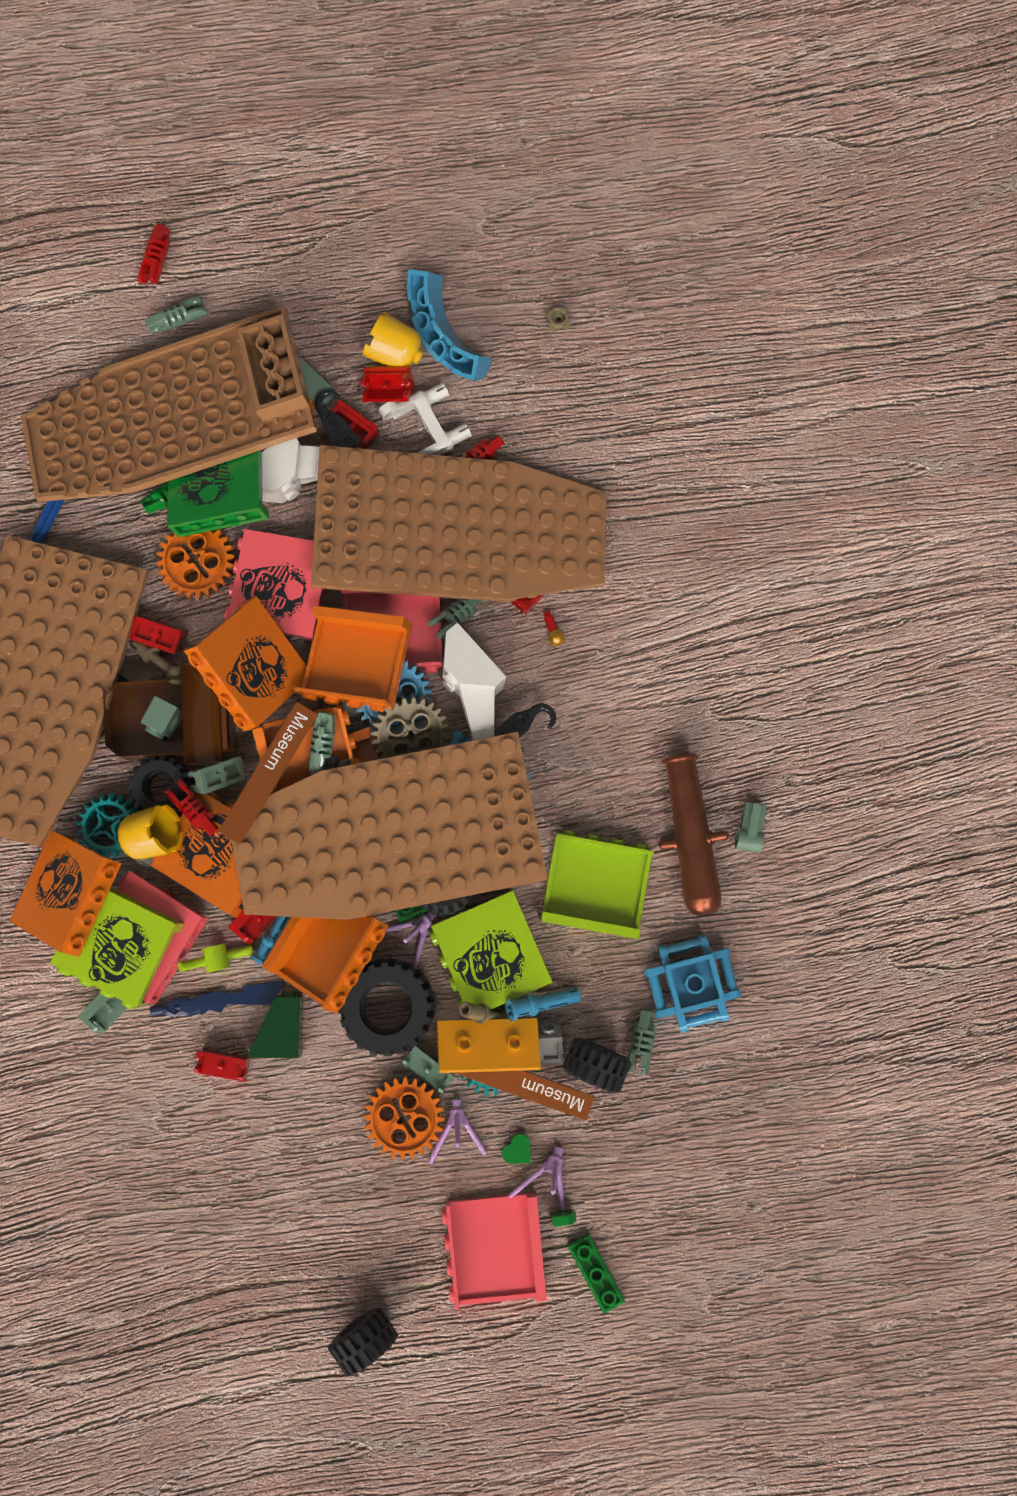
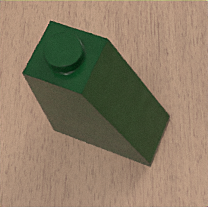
[248,991,303,1058]

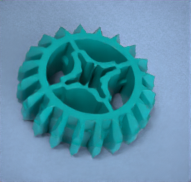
[76,793,140,859]

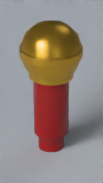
[543,611,565,647]

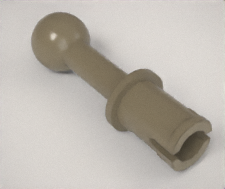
[131,641,181,685]
[459,1002,509,1024]

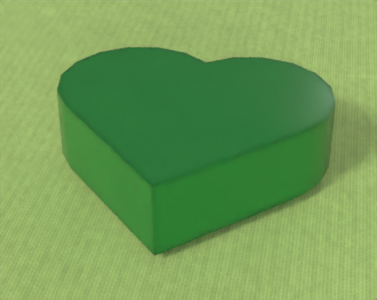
[502,1133,531,1164]

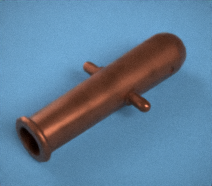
[658,753,729,916]

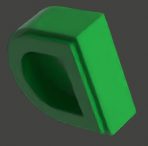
[549,1210,577,1227]

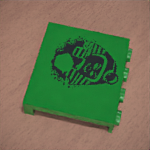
[167,450,269,537]

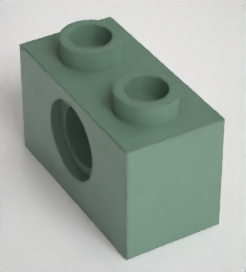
[141,696,182,740]

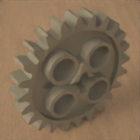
[369,693,449,759]

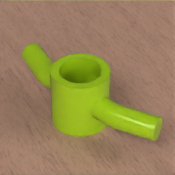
[177,943,254,973]

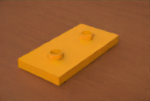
[437,1018,541,1073]

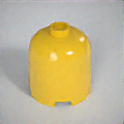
[363,312,423,367]
[117,805,183,859]

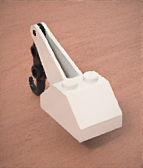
[262,390,360,503]
[442,623,557,741]

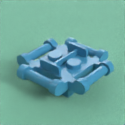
[644,933,742,1033]

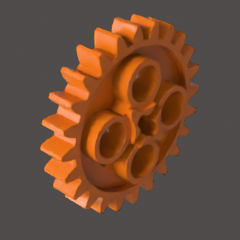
[156,529,236,600]
[363,1076,445,1160]

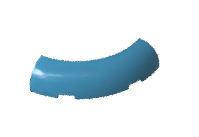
[407,269,492,381]

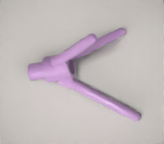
[385,911,437,969]
[429,1099,487,1164]
[509,1147,565,1211]

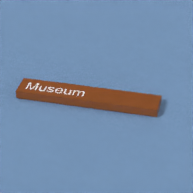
[218,702,318,845]
[455,1070,595,1121]

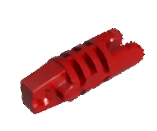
[138,224,170,284]
[460,436,505,460]
[164,778,218,837]

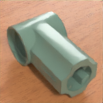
[735,802,767,854]

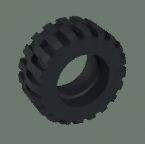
[338,958,436,1056]

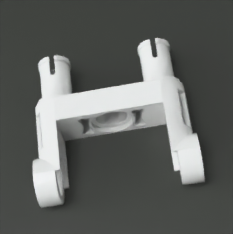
[378,382,472,456]

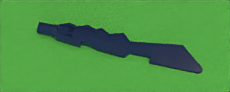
[150,981,285,1018]

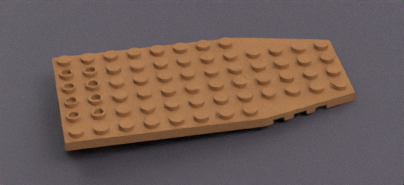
[21,305,317,502]
[311,445,606,602]
[0,535,149,848]
[231,732,548,920]

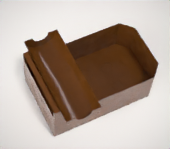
[103,664,237,765]

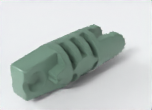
[145,296,208,334]
[427,599,483,639]
[309,711,335,775]
[628,1010,657,1076]

